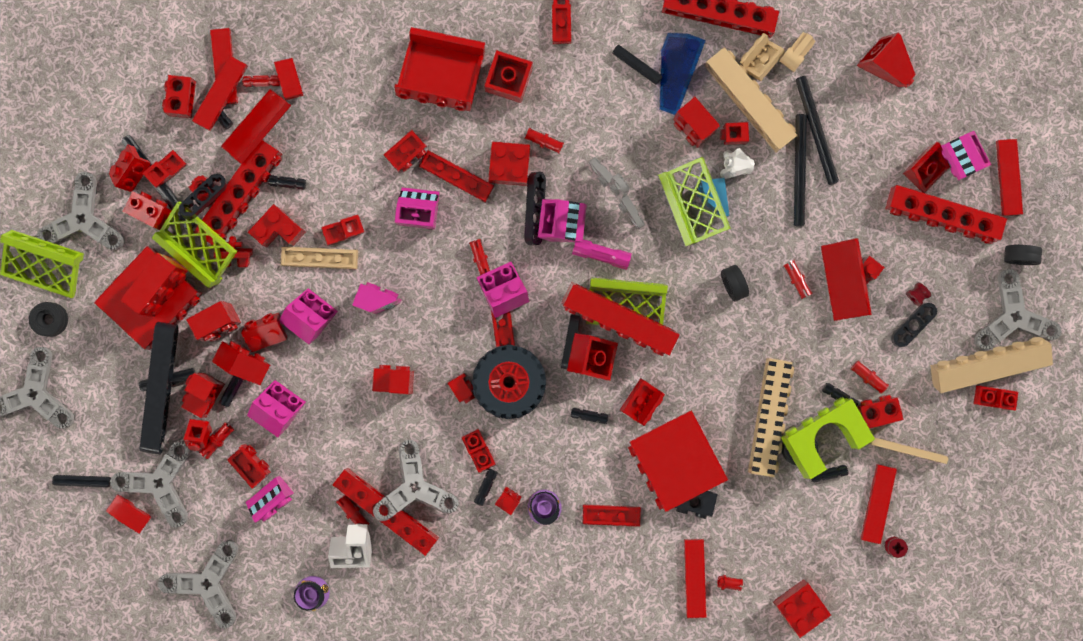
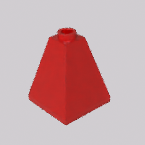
[857,32,916,88]

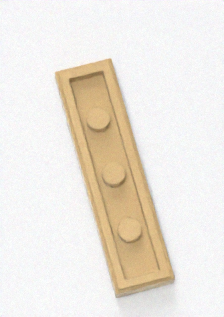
[281,247,358,269]
[869,437,948,464]

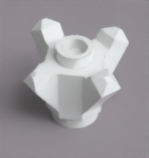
[720,148,754,179]

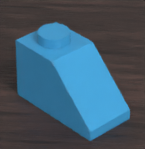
[697,178,730,217]

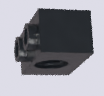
[675,491,718,519]

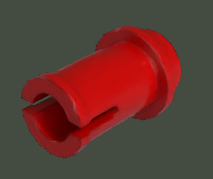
[717,574,743,591]

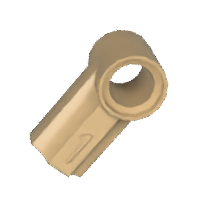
[779,32,816,72]

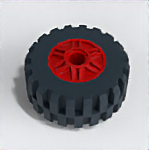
[472,345,546,419]

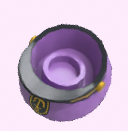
[528,490,562,525]
[293,576,330,611]

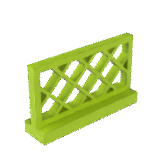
[658,157,731,246]
[152,201,237,288]
[0,230,84,298]
[586,277,668,325]

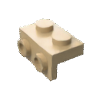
[740,33,785,81]

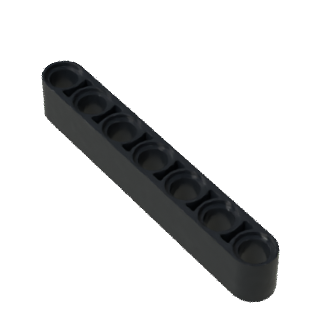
[139,322,179,455]

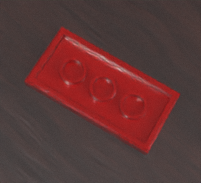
[221,89,291,164]
[821,238,872,321]

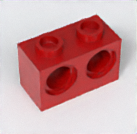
[162,75,196,119]
[857,394,904,429]

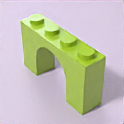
[781,397,875,479]

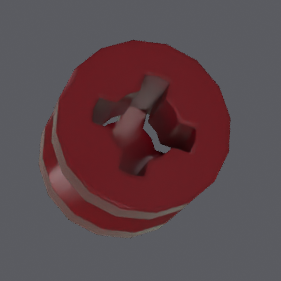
[906,282,931,306]
[884,536,908,558]

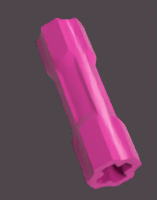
[572,239,632,270]

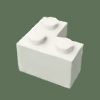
[328,524,372,568]

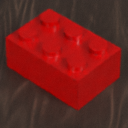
[120,253,188,317]

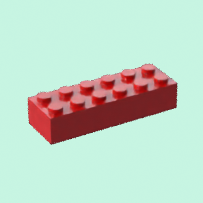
[562,281,680,356]

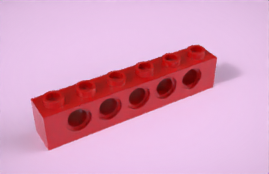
[661,0,779,38]
[194,140,283,245]
[885,185,1008,244]
[333,468,439,556]

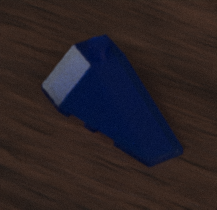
[659,33,706,115]

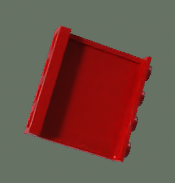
[394,27,485,111]
[94,246,202,350]
[628,410,728,512]

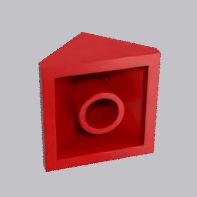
[903,142,950,193]

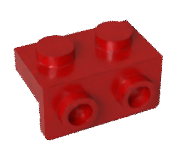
[383,130,427,172]
[109,144,151,192]
[241,313,288,352]
[620,378,665,426]
[227,444,271,489]

